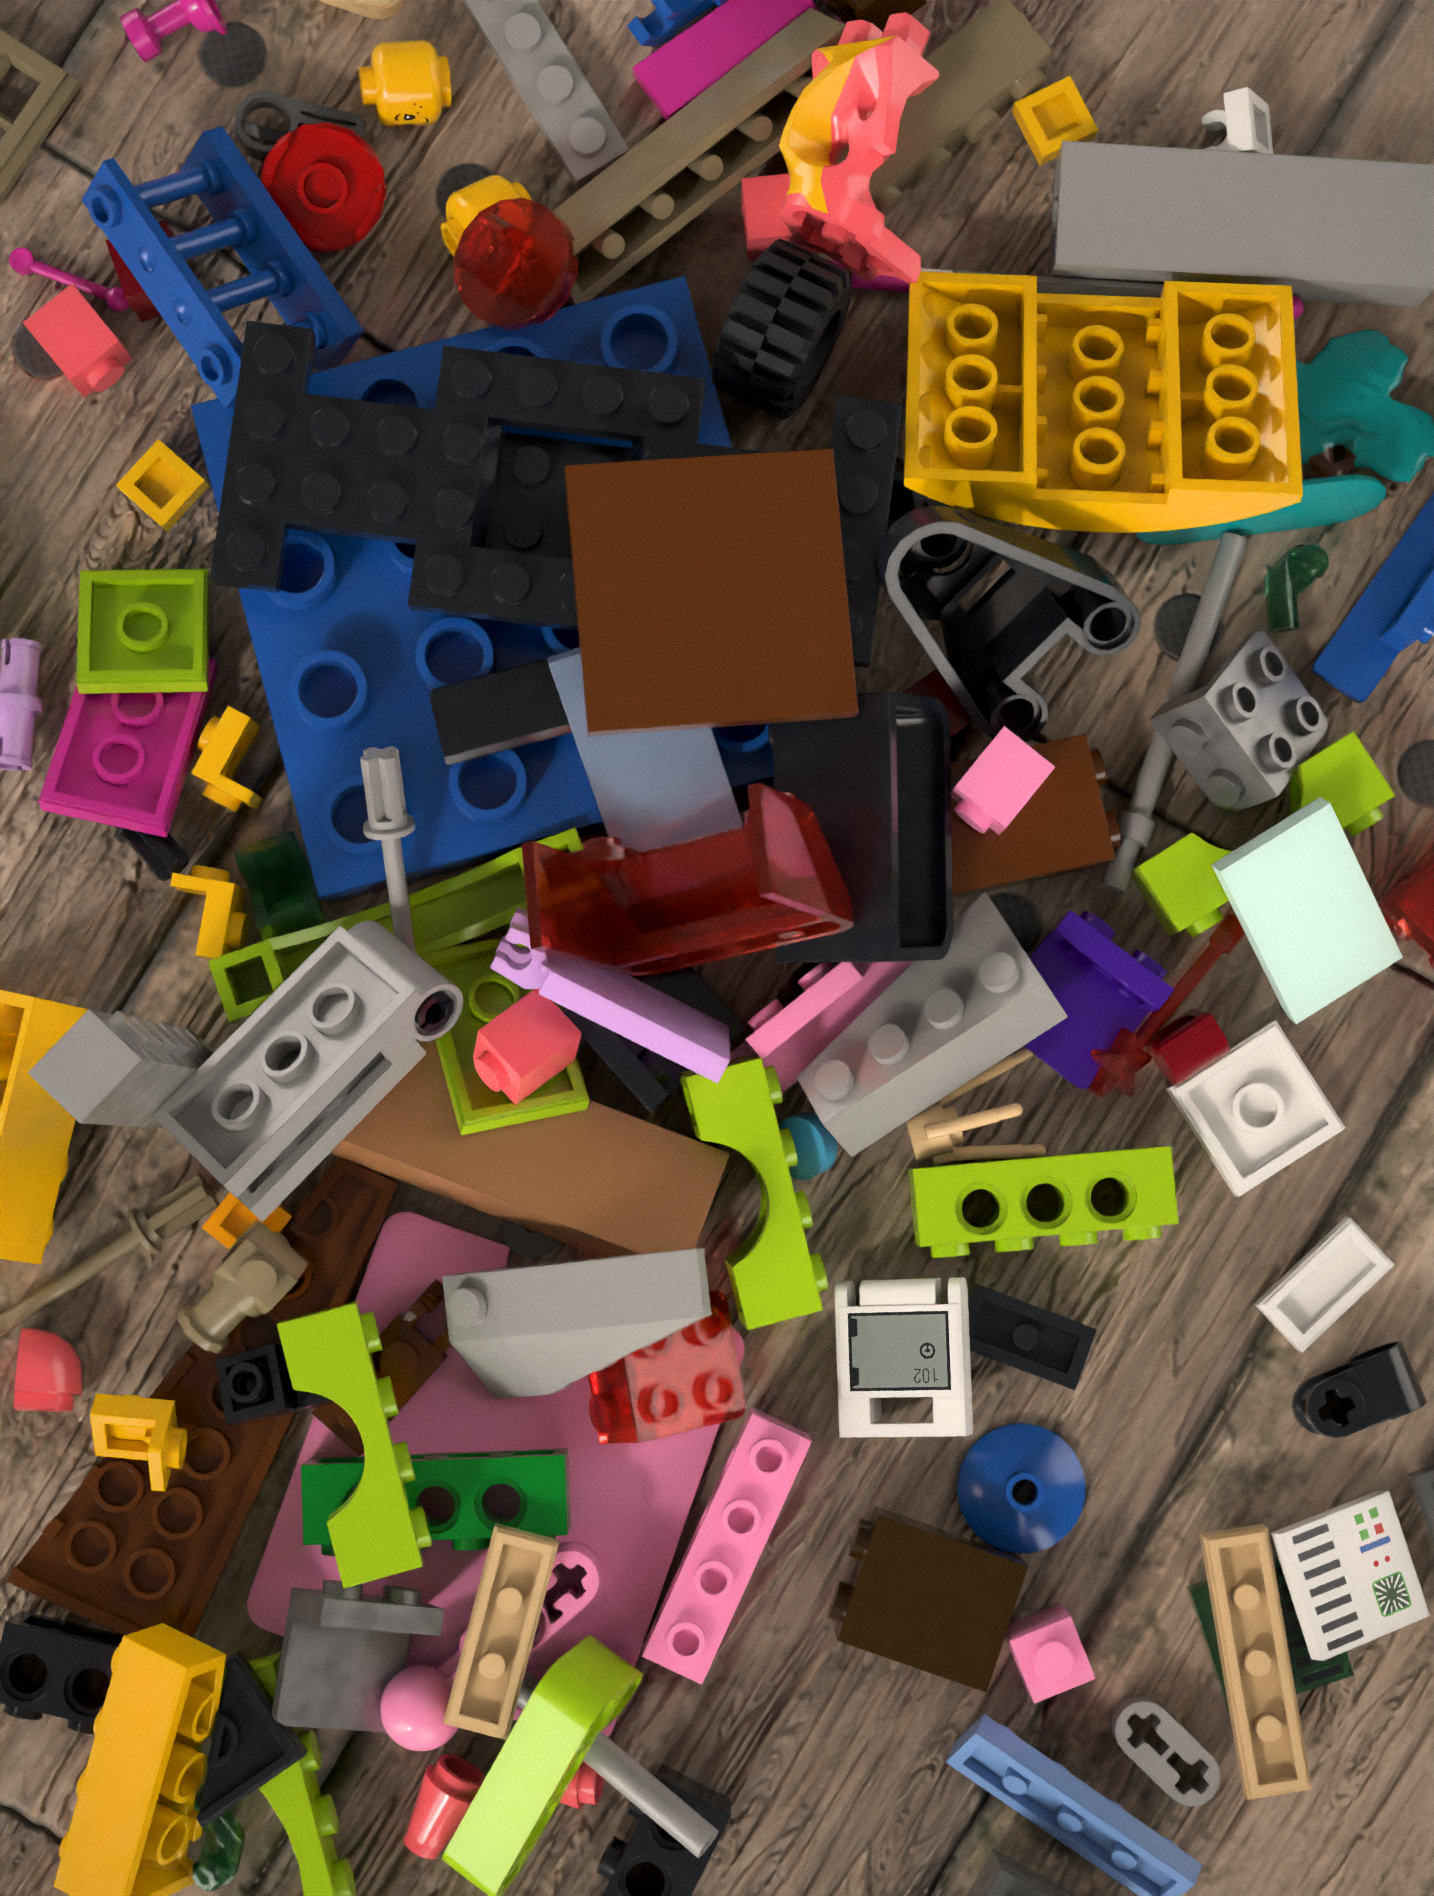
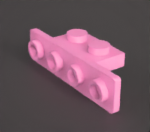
[730,961,914,1093]

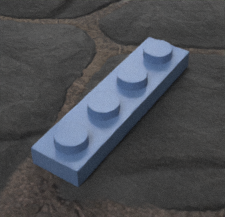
[946,1714,1202,1896]

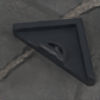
[196,1649,308,1827]

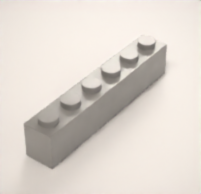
[28,1009,214,1129]

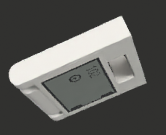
[835,1277,973,1438]

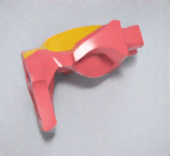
[779,12,939,283]

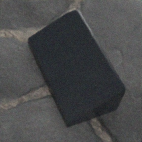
[429,659,572,765]

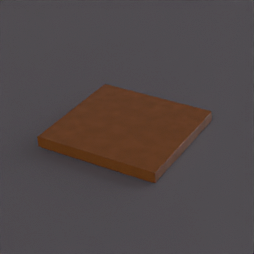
[564,449,859,737]

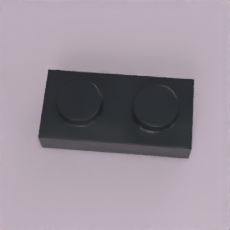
[968,1282,1097,1390]

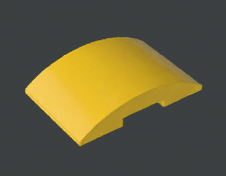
[904,271,1303,533]

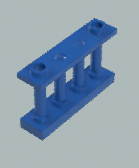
[82,126,364,409]

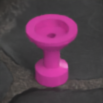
[120,0,228,63]

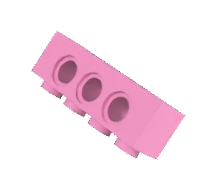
[642,1407,812,1685]

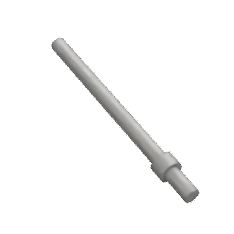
[1101,532,1247,893]

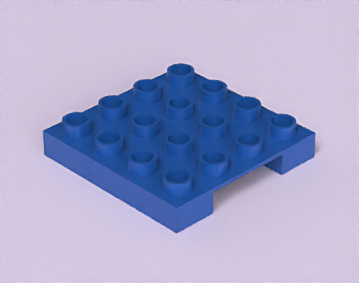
[191,276,774,904]

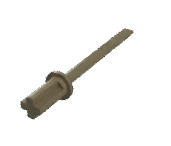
[0,1174,220,1337]

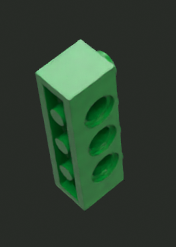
[301,1448,571,1556]

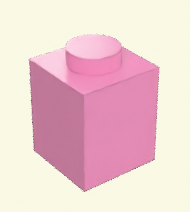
[951,726,1055,835]
[1005,1603,1096,1704]

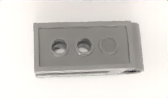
[152,921,463,1222]

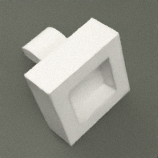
[1202,87,1273,154]

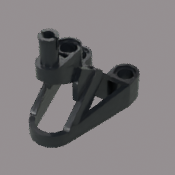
[875,456,1141,742]

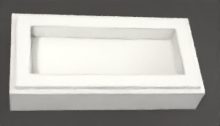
[1254,1217,1395,1352]

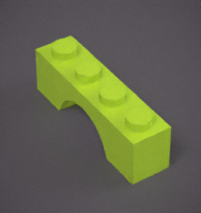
[1131,731,1396,938]
[679,1054,828,1330]
[277,1301,432,1589]

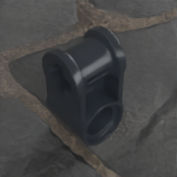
[1292,1341,1427,1438]

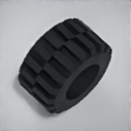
[712,238,852,420]

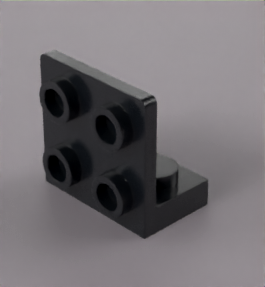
[564,941,744,1113]

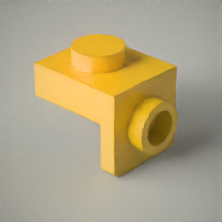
[191,706,263,812]
[170,865,249,960]
[90,1393,187,1492]

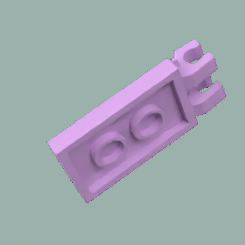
[490,907,730,1083]

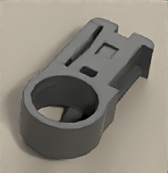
[235,91,366,162]

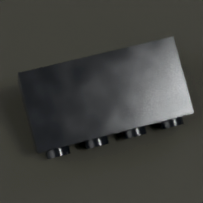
[768,691,953,962]

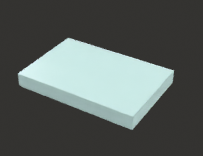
[1211,797,1403,1024]

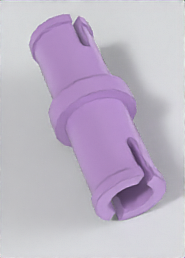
[0,638,43,771]

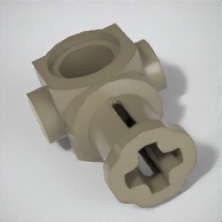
[177,1219,308,1354]

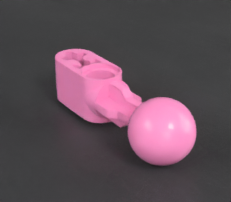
[380,1542,601,1751]

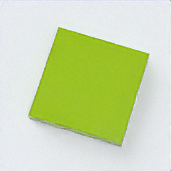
[76,569,210,694]

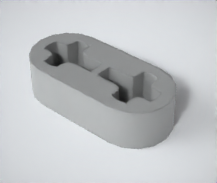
[1110,1695,1221,1807]

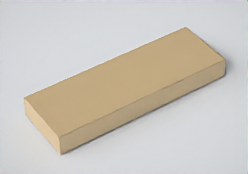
[443,1523,560,1740]

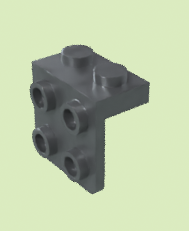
[1150,630,1328,817]
[272,1580,445,1732]

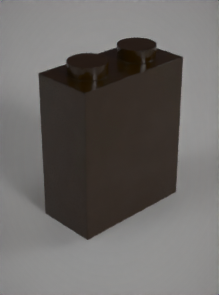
[827,1506,1028,1693]

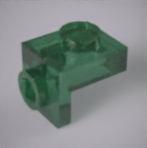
[234,831,327,940]

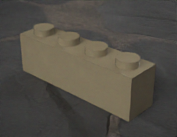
[837,0,1053,216]

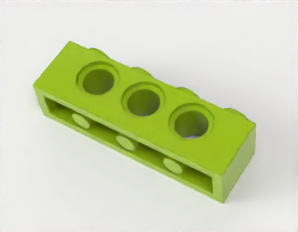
[908,1146,1179,1258]

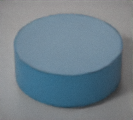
[778,1112,837,1180]

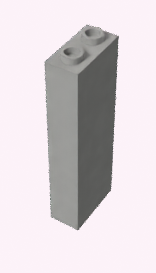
[1048,140,1434,308]

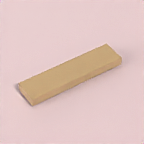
[1200,1524,1312,1800]

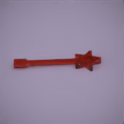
[1089,914,1245,1098]

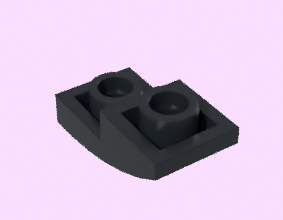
[215,1343,335,1425]

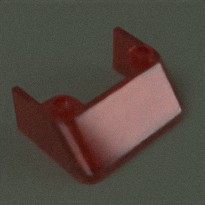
[521,783,854,976]

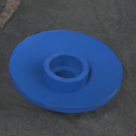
[957,1423,1086,1554]

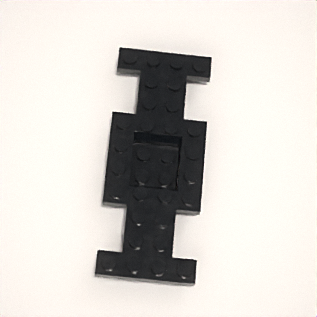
[210,321,903,668]

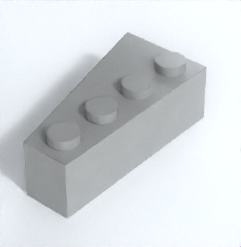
[796,891,1068,1157]

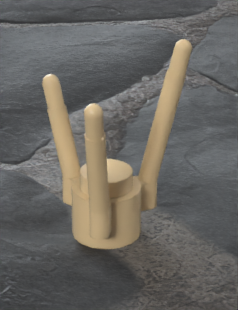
[906,1047,1046,1166]

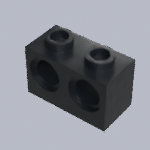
[0,1611,124,1735]
[596,1764,732,1896]

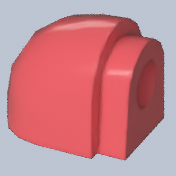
[13,1327,83,1412]

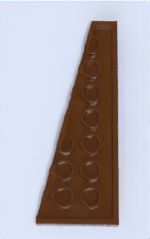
[7,1157,401,1638]

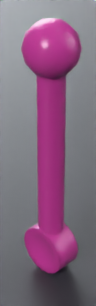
[9,247,130,312]

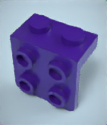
[1023,910,1175,1089]

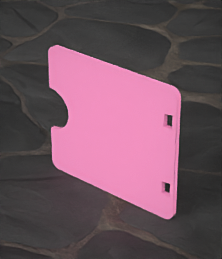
[247,1211,745,1737]

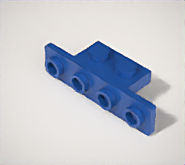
[1311,491,1434,704]

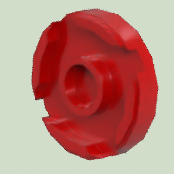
[260,122,387,252]

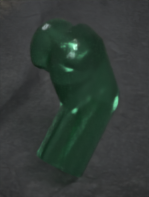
[1264,544,1329,633]
[192,1791,246,1892]

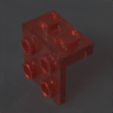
[588,1290,746,1444]

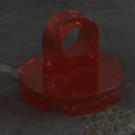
[454,198,578,331]

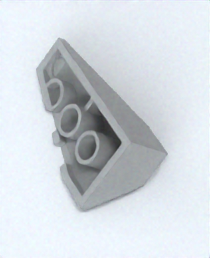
[442,1247,712,1399]

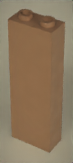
[330,1039,730,1257]

